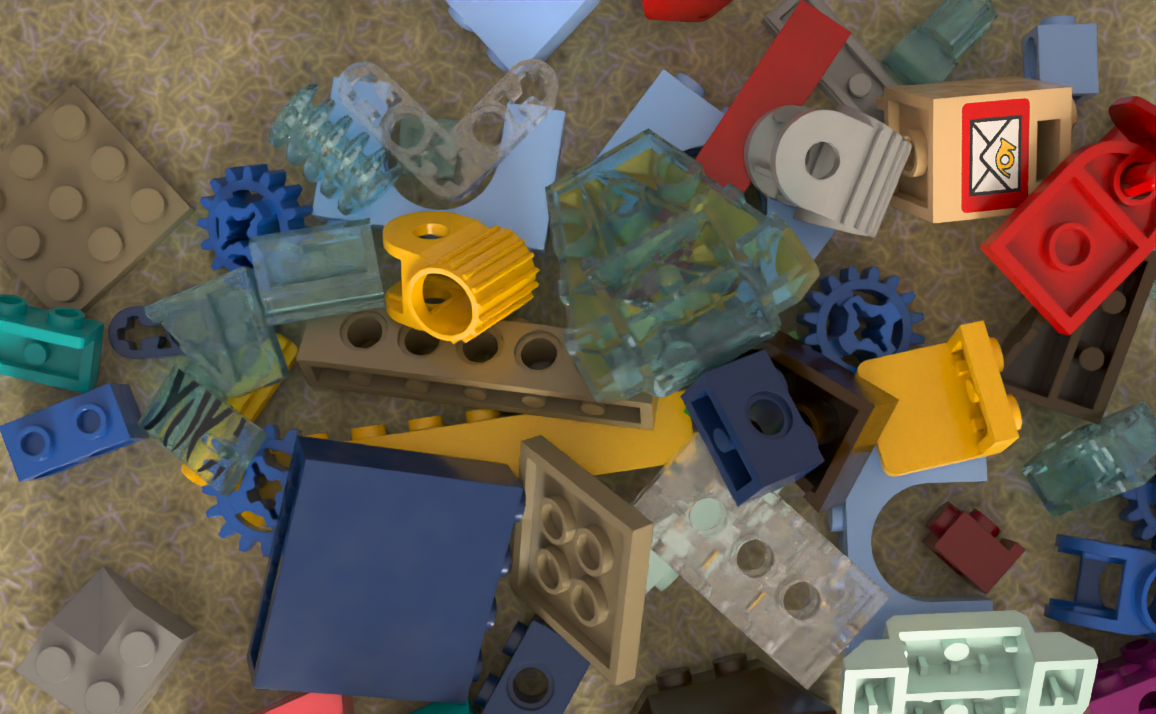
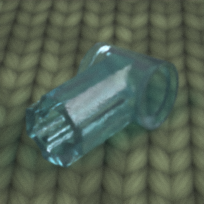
[881,0,999,85]

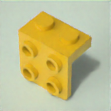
[856,320,1022,477]

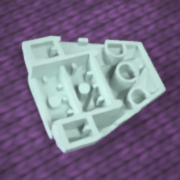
[839,610,1099,714]

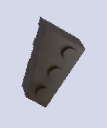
[1000,250,1156,425]

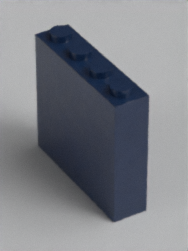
[246,435,526,704]

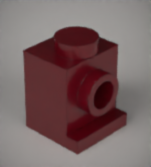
[921,501,1025,594]

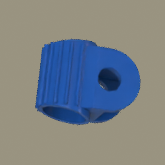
[1043,534,1156,640]

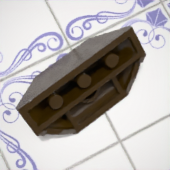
[629,653,837,714]

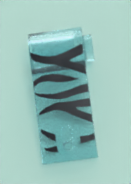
[138,359,268,497]

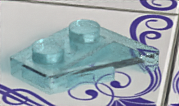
[143,266,291,398]

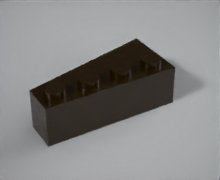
[649,285,899,513]

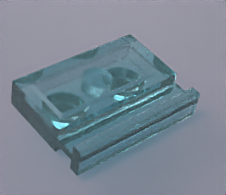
[249,218,386,326]

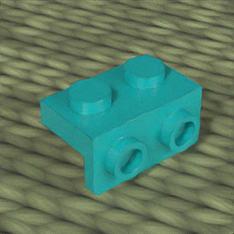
[0,294,105,393]

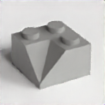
[16,566,198,714]

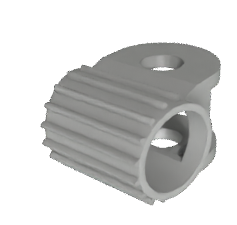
[744,104,912,237]

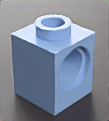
[1022,15,1099,104]

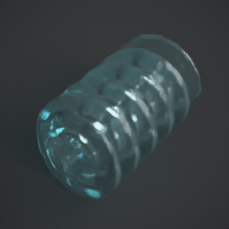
[268,83,403,216]

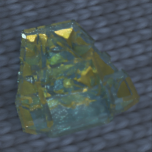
[545,128,820,402]

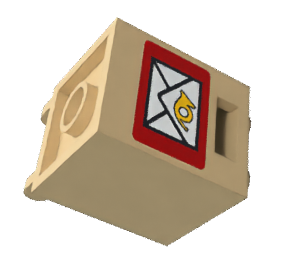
[876,76,1077,223]

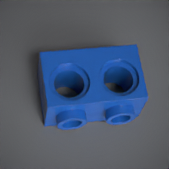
[0,383,150,482]

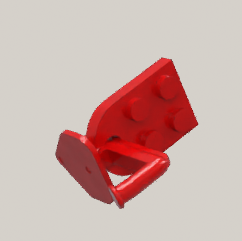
[979,96,1156,335]

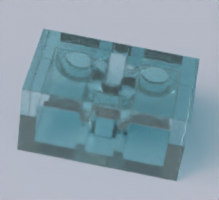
[1020,401,1156,518]

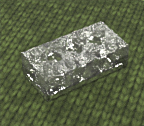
[630,430,890,690]

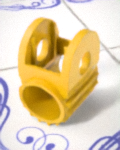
[382,211,539,344]

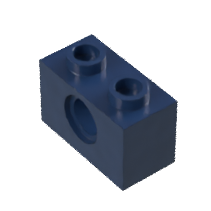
[680,349,825,507]
[473,613,591,714]

